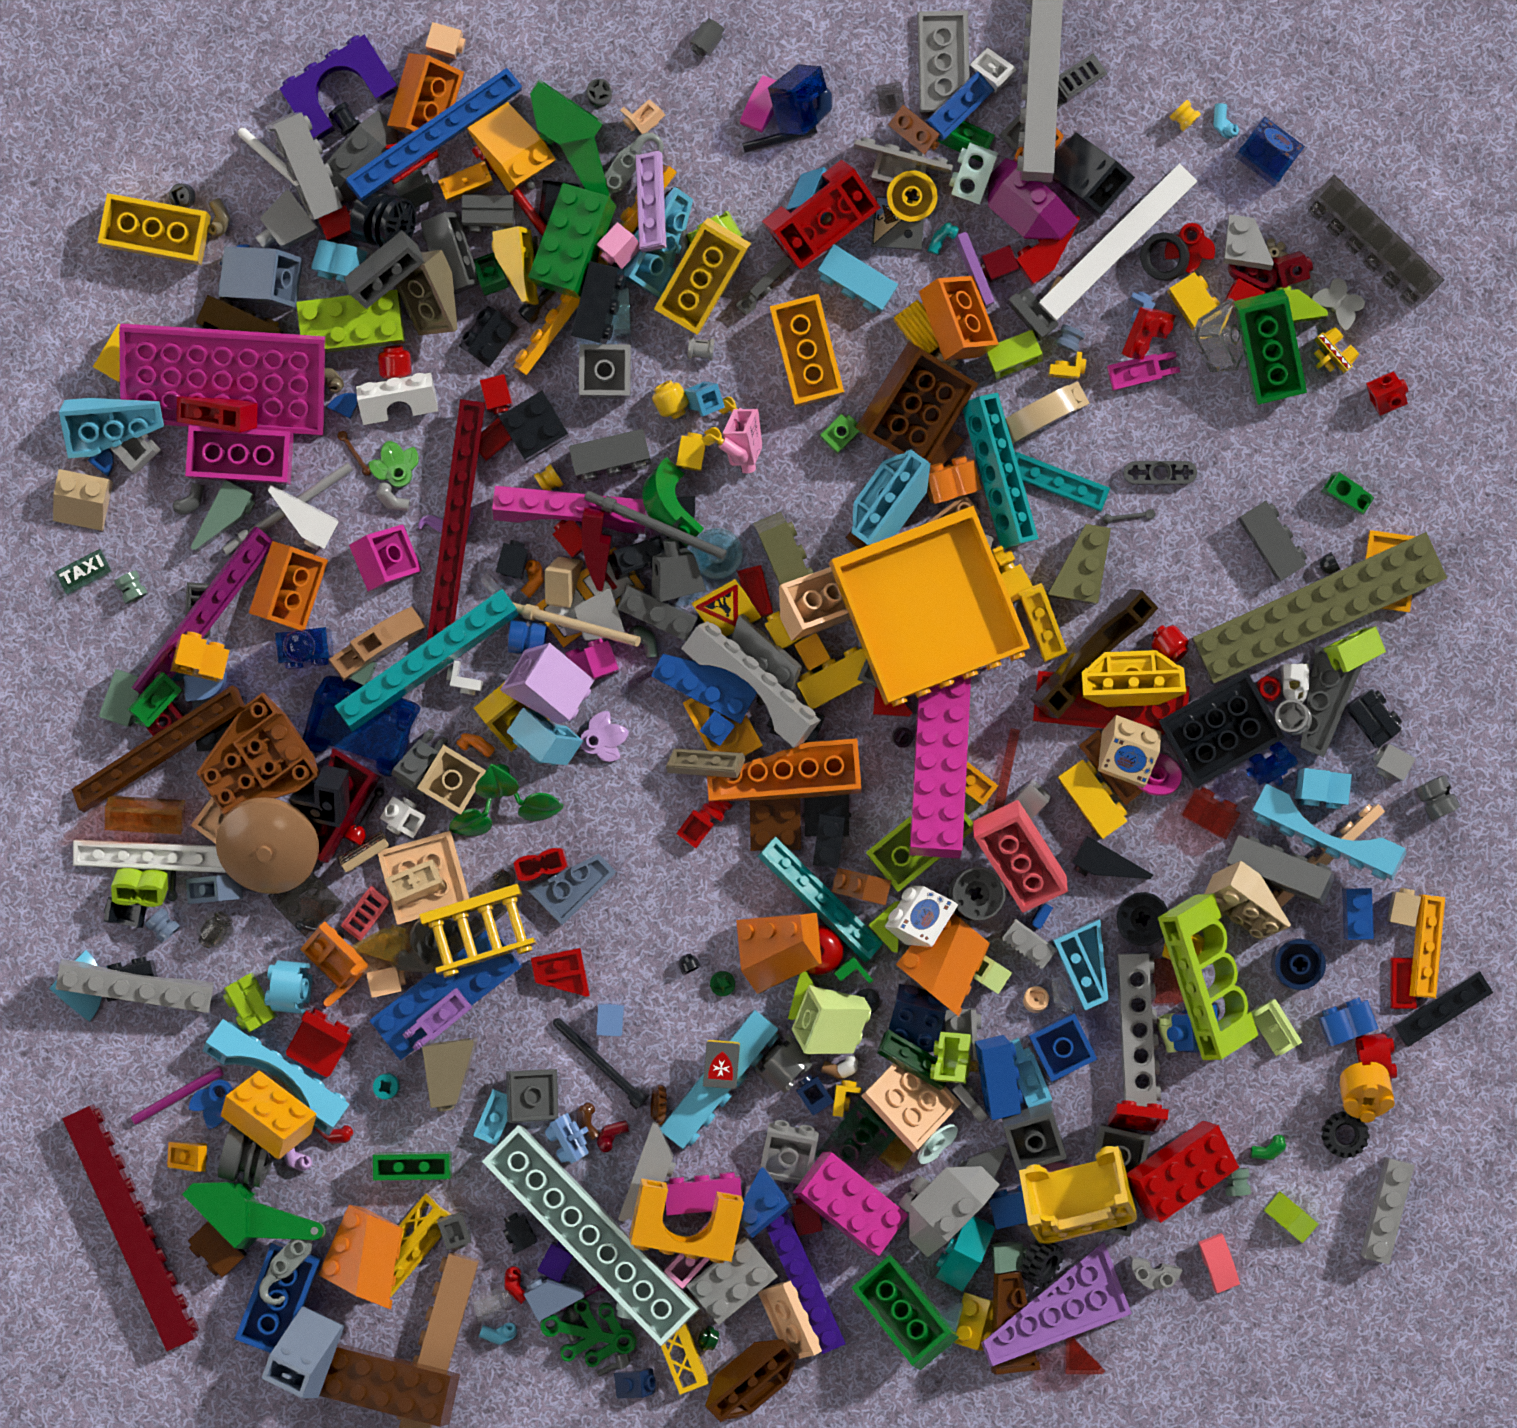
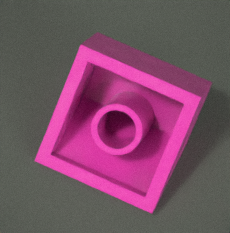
[349,524,422,592]

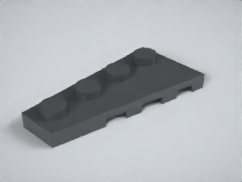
[1300,645,1363,758]

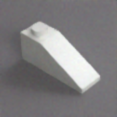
[268,484,338,550]

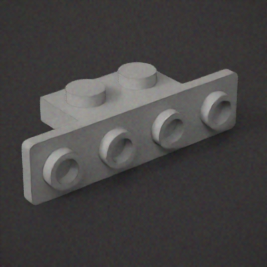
[853,137,953,191]

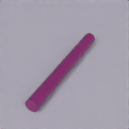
[131,1066,224,1125]

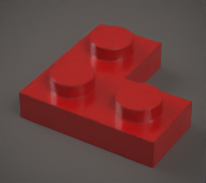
[1121,307,1176,360]

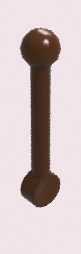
[337,431,371,476]

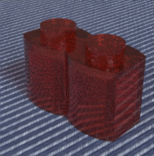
[1179,787,1241,840]

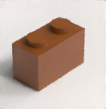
[832,868,892,905]

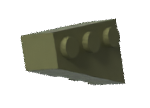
[753,511,814,585]
[1047,524,1111,605]

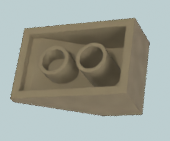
[395,250,458,336]

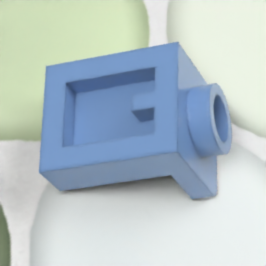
[1129,291,1156,323]

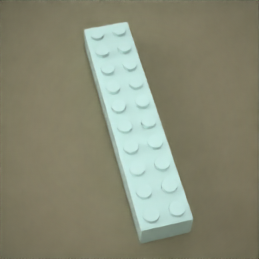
[482,1125,700,1346]

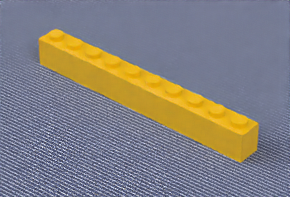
[796,562,1033,710]

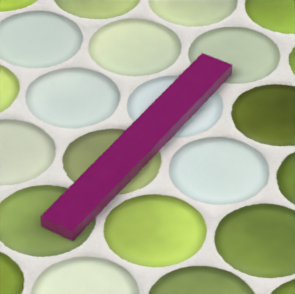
[131,526,275,695]

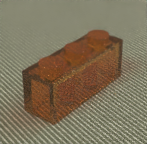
[105,796,186,835]

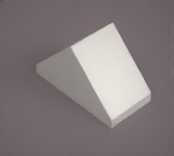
[969,48,1016,93]

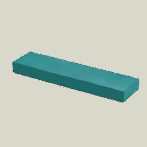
[1015,452,1110,512]

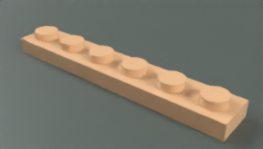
[1272,804,1385,908]

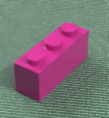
[665,1172,742,1216]

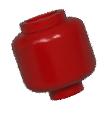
[378,345,412,379]
[1151,625,1189,663]

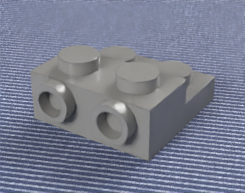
[760,1120,819,1184]

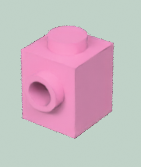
[597,222,640,269]

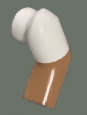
[820,1056,858,1079]

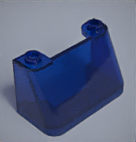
[302,675,421,777]

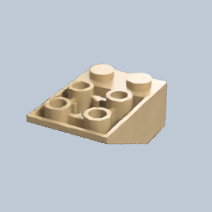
[1204,861,1291,940]

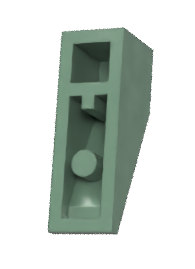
[190,480,256,552]

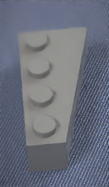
[266,112,343,220]

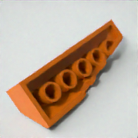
[707,738,862,801]

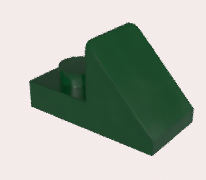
[473,252,508,296]

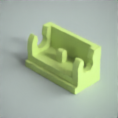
[1251,998,1302,1056]

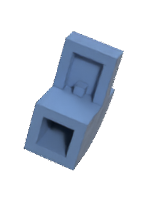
[184,672,227,702]

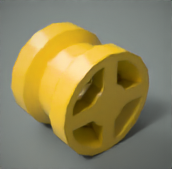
[1169,100,1201,132]
[534,464,564,491]

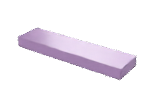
[636,151,666,252]

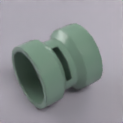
[114,570,148,604]
[1225,1168,1251,1196]

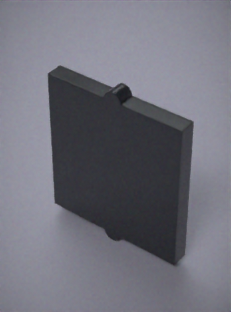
[802,794,851,836]

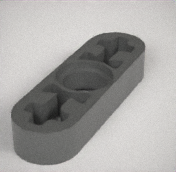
[1123,461,1197,485]

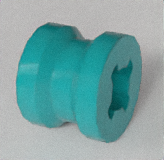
[373,1073,400,1099]

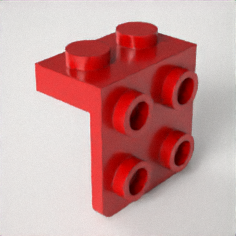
[286,1008,353,1077]

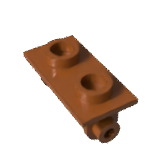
[888,105,940,155]

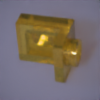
[877,1134,914,1174]

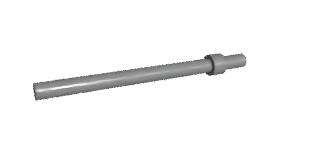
[222,462,353,556]

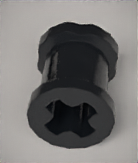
[328,102,361,136]

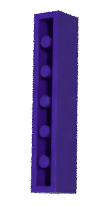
[766,1211,846,1354]

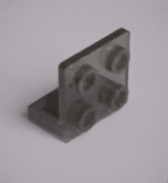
[268,870,344,938]

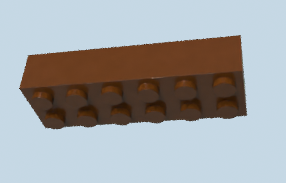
[319,1343,460,1427]

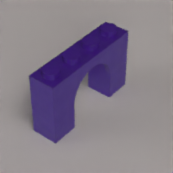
[279,34,398,141]

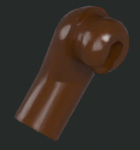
[576,1102,600,1141]

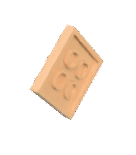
[378,831,470,925]
[861,1063,961,1152]

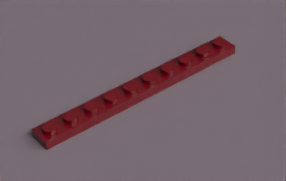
[427,399,485,641]

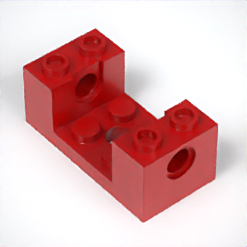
[762,159,881,270]

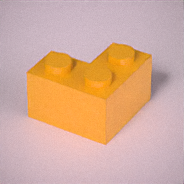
[170,632,230,683]

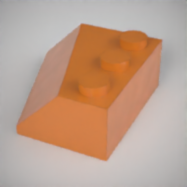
[736,913,822,994]
[896,913,990,1016]
[318,1205,403,1309]

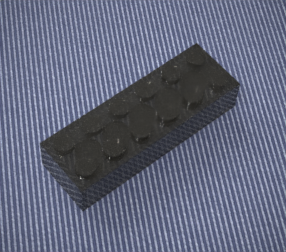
[1306,174,1445,308]

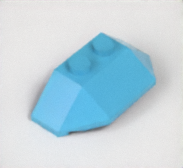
[851,450,930,545]

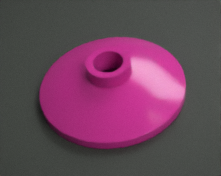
[1138,753,1182,796]

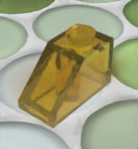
[352,924,409,964]

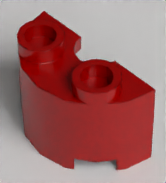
[1355,1033,1397,1082]

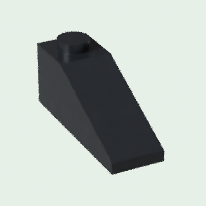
[1071,836,1153,879]

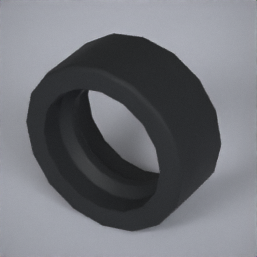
[1140,232,1190,281]

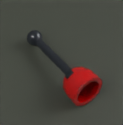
[343,787,385,846]

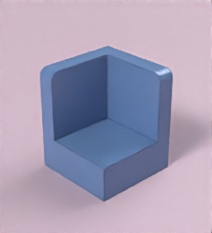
[597,1003,625,1036]

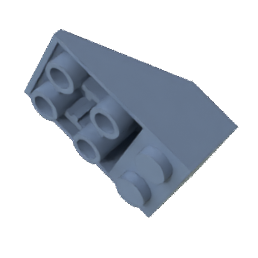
[261,1306,344,1398]

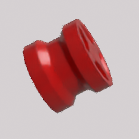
[701,801,733,822]

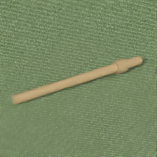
[513,602,641,647]

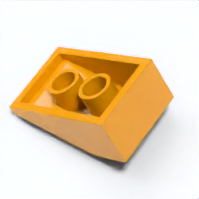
[466,102,556,192]

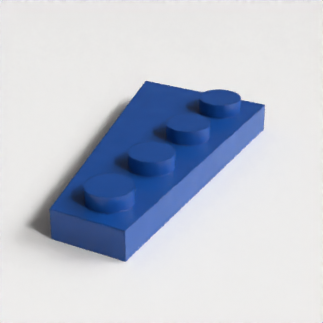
[651,654,757,724]

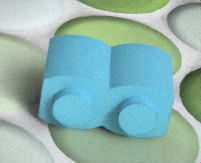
[311,240,368,284]

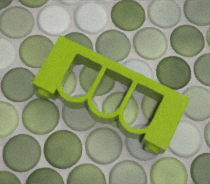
[1158,893,1258,1060]

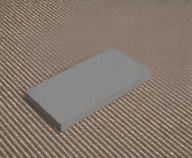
[917,10,970,113]

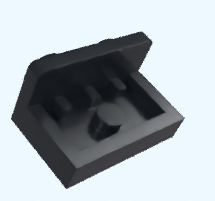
[459,306,519,368]

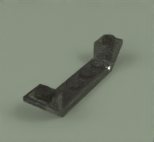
[390,867,515,973]

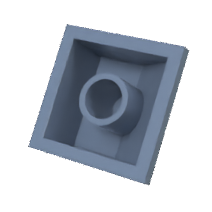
[524,1276,586,1322]

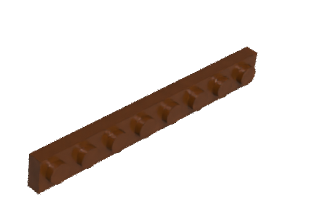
[71,685,246,813]

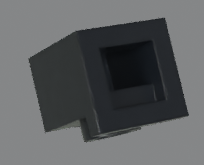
[503,1212,538,1254]

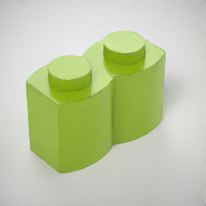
[111,868,168,907]

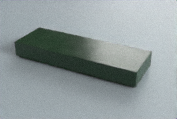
[877,1030,946,1090]

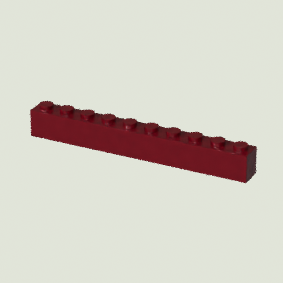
[62,1104,199,1352]

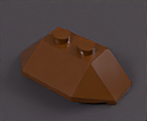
[705,1339,799,1423]

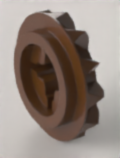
[650,1084,667,1125]

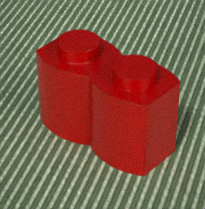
[513,848,569,881]

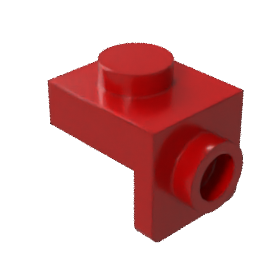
[676,808,714,849]

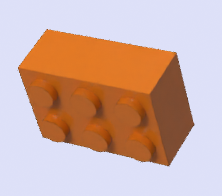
[918,276,999,361]

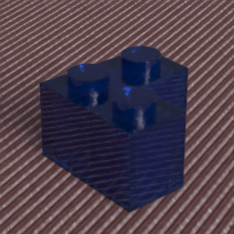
[768,64,827,135]

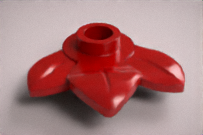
[1164,223,1215,274]

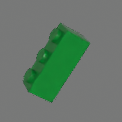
[373,1151,452,1181]

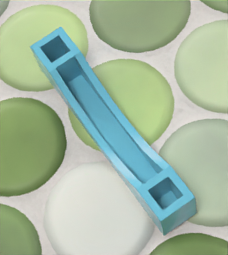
[1252,784,1406,881]
[202,1019,350,1136]

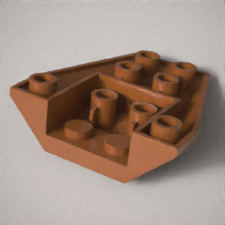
[196,692,319,815]

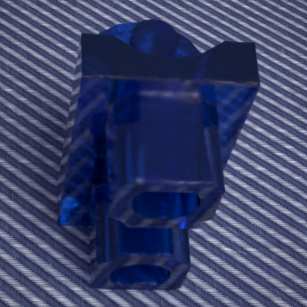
[1246,742,1298,786]

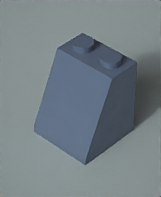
[218,246,303,308]

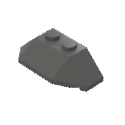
[326,110,398,202]

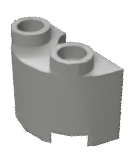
[110,434,161,474]
[1130,1255,1182,1289]

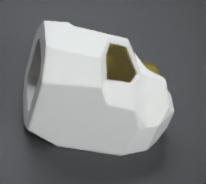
[1281,664,1309,703]

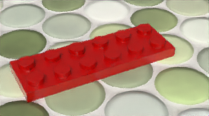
[1032,671,1190,735]

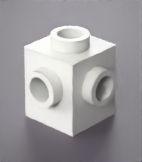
[380,796,426,838]

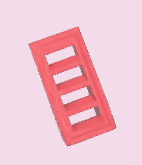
[341,886,391,941]

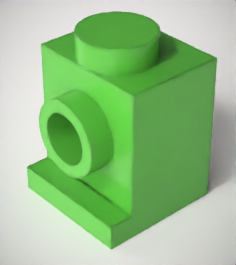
[820,414,859,455]

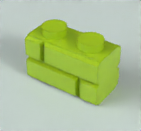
[223,972,278,1032]

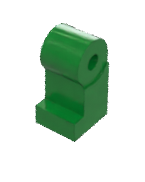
[1321,472,1374,515]

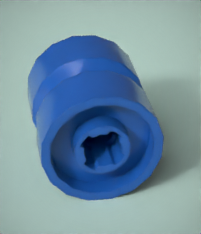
[508,620,547,654]

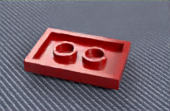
[1108,1100,1169,1132]

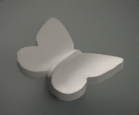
[1311,278,1365,331]

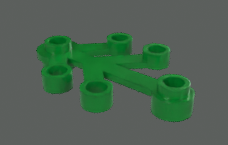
[540,1297,637,1367]

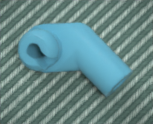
[1213,103,1239,139]
[479,1322,517,1345]

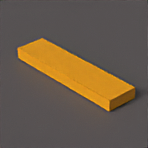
[1409,894,1445,998]

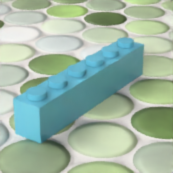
[660,1009,779,1149]

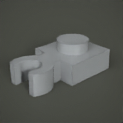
[951,1083,988,1122]

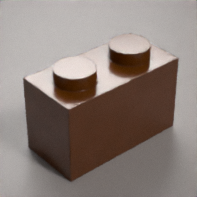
[188,1222,247,1278]

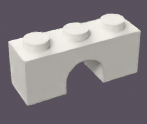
[356,373,438,425]

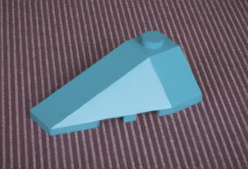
[613,187,693,298]
[59,398,164,458]

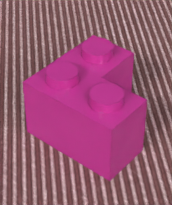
[565,638,620,681]

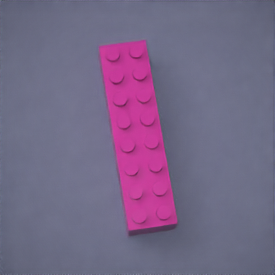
[909,676,971,859]

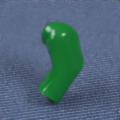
[1250,1135,1287,1160]

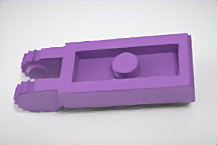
[402,988,473,1051]

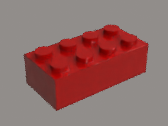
[1127,1120,1239,1223]

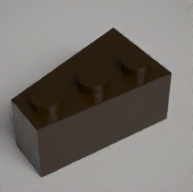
[195,295,283,334]

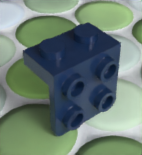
[888,984,947,1052]

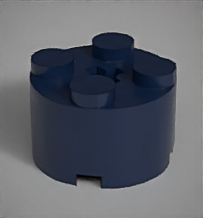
[1271,938,1326,990]

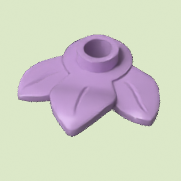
[580,711,629,762]

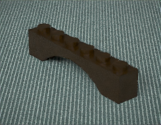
[1030,589,1158,719]

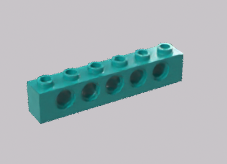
[963,393,1039,549]

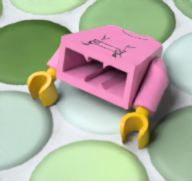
[702,397,762,473]

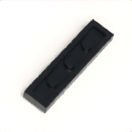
[1393,971,1494,1047]

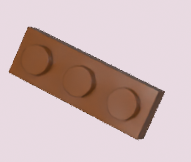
[1078,730,1143,805]

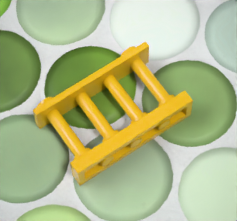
[419,884,537,978]

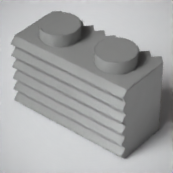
[1001,919,1057,969]

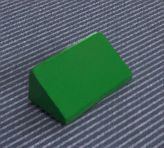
[937,121,995,162]

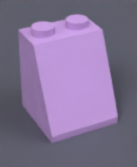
[500,643,594,724]

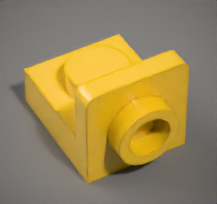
[1048,352,1086,380]
[832,1080,862,1117]

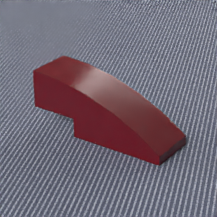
[581,507,612,592]

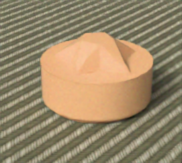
[1023,986,1049,1013]

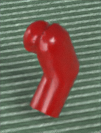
[314,1125,354,1144]
[504,1266,526,1304]

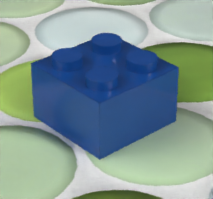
[1027,1012,1097,1082]

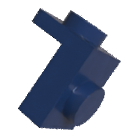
[614,1368,656,1399]

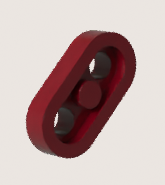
[1228,264,1277,292]

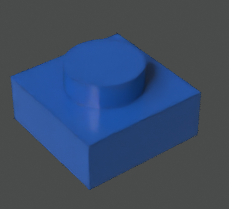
[700,711,735,746]

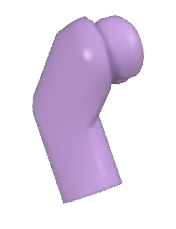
[284,1148,312,1171]

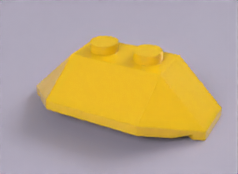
[1082,650,1186,707]

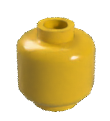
[652,380,689,419]

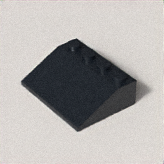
[1158,671,1285,788]

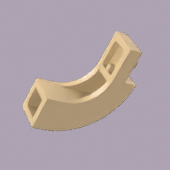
[1005,382,1090,444]

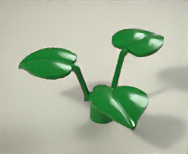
[449,764,564,836]

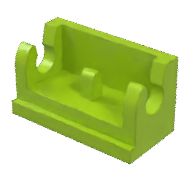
[987,330,1043,380]
[1323,626,1386,672]

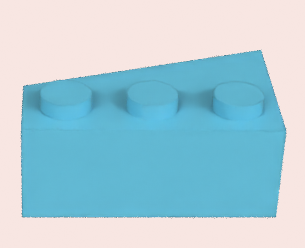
[1051,919,1108,1010]

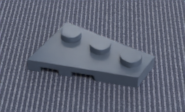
[527,854,617,925]

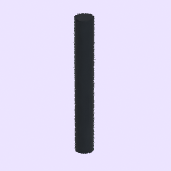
[742,123,818,153]

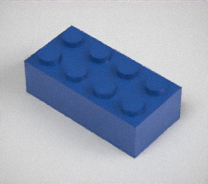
[235,1240,322,1353]

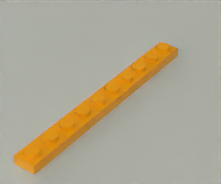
[513,165,677,375]

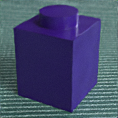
[537,1241,573,1283]

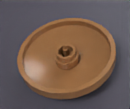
[216,798,319,894]

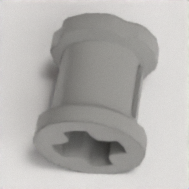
[687,336,715,361]

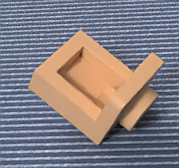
[620,99,665,134]

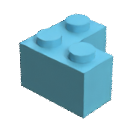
[507,707,583,766]
[1295,768,1352,809]

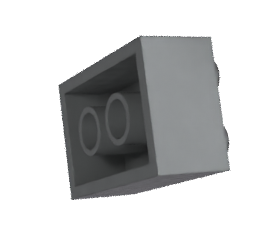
[569,429,651,483]

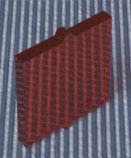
[1153,958,1184,1005]

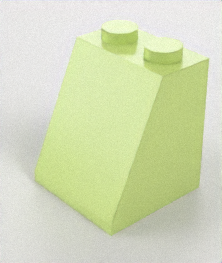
[792,985,871,1054]

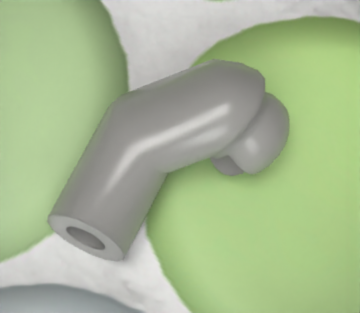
[376,483,410,512]

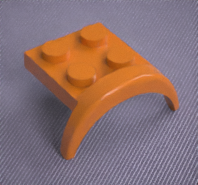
[300,921,368,1008]

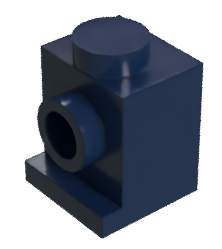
[796,1074,834,1116]

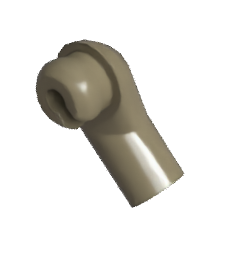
[208,198,230,236]
[325,368,344,393]

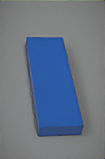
[925,71,995,141]

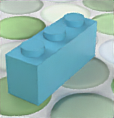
[817,245,898,313]

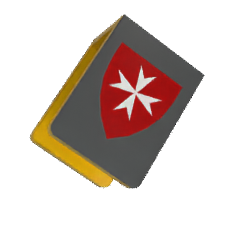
[703,1040,740,1089]

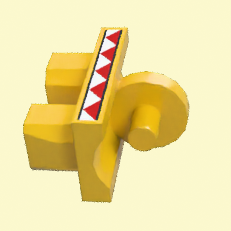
[1314,327,1359,374]

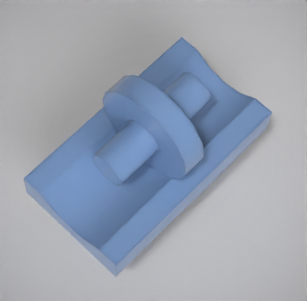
[545,1113,589,1164]

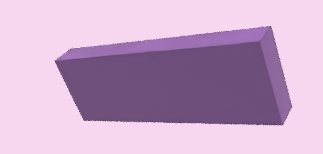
[955,232,995,308]

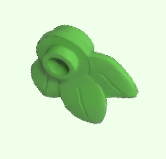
[368,441,419,488]

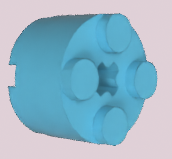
[265,960,313,1014]

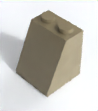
[422,1037,477,1112]

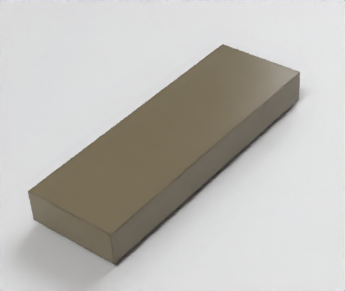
[666,749,746,778]

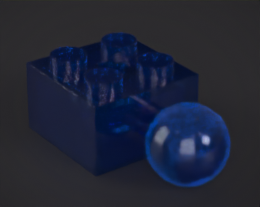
[275,627,334,670]

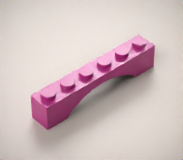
[492,486,647,534]

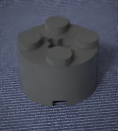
[754,1034,812,1093]

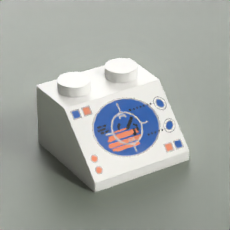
[885,885,958,947]

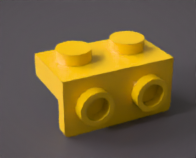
[953,1292,993,1351]

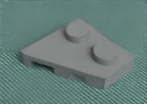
[1223,214,1273,270]

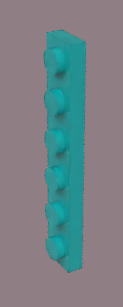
[757,837,883,962]

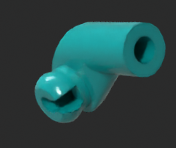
[927,222,959,255]

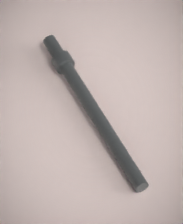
[584,490,727,560]

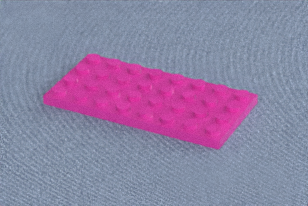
[119,323,325,435]

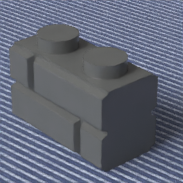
[462,195,514,233]

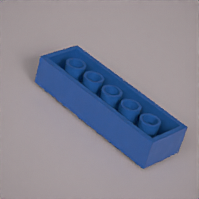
[369,930,523,1061]

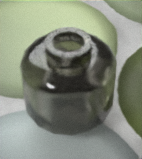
[196,910,234,949]

